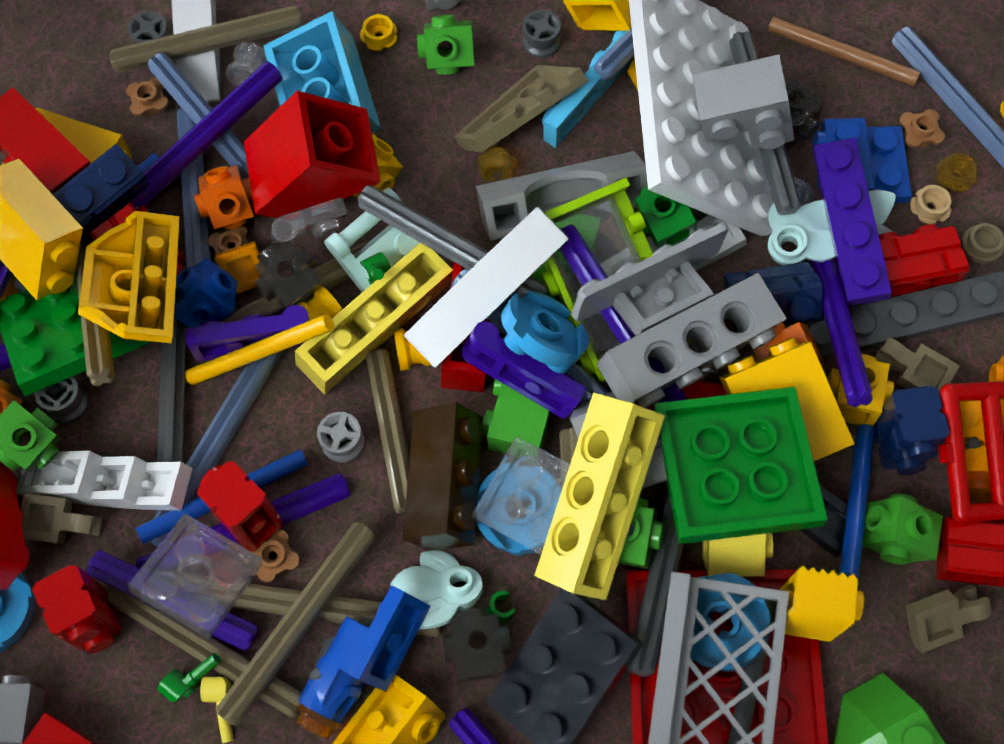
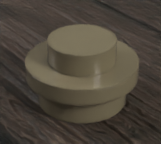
[961,223,1004,264]

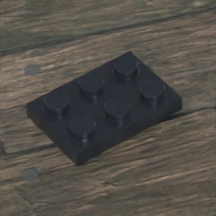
[487,588,644,744]

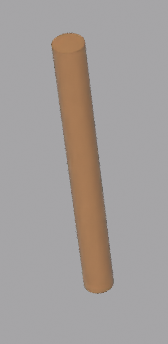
[768,17,920,86]

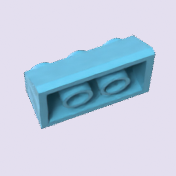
[264,11,381,133]

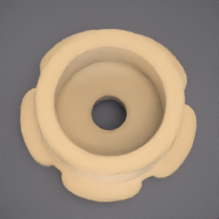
[910,185,951,224]

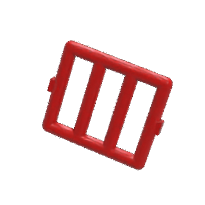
[938,381,1004,523]

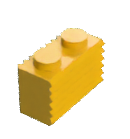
[774,566,864,642]

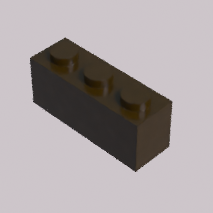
[402,402,483,550]

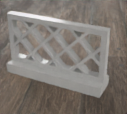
[648,572,789,744]

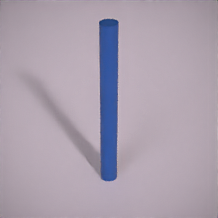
[839,424,875,580]
[135,449,307,544]

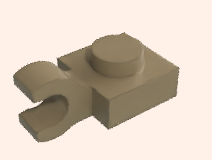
[875,337,960,391]
[20,493,104,545]
[905,585,992,653]

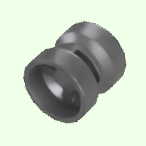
[34,376,91,424]

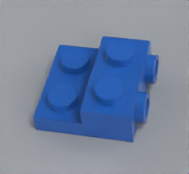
[813,118,912,203]

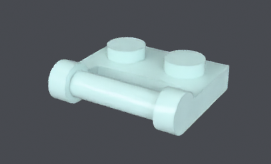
[324,187,420,292]

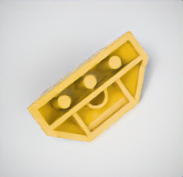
[78,211,179,344]

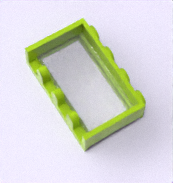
[541,177,695,382]

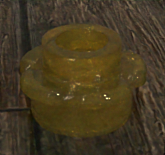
[478,147,517,182]
[936,153,977,193]

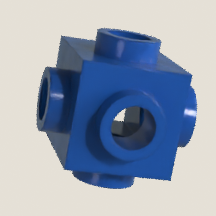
[174,258,238,328]

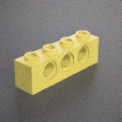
[295,243,453,395]
[534,393,665,600]

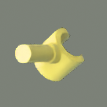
[200,676,234,743]

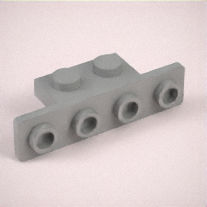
[571,223,728,336]

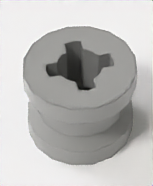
[317,412,365,463]

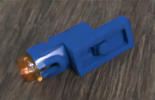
[295,585,431,739]

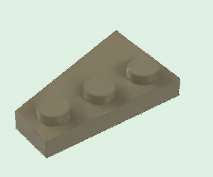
[454,65,588,153]

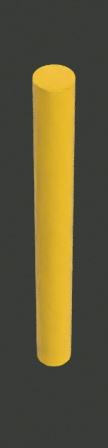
[185,314,334,385]

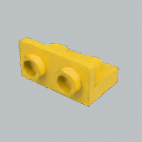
[332,674,445,744]

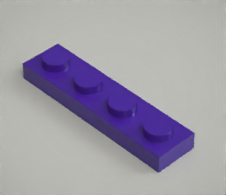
[813,137,892,306]

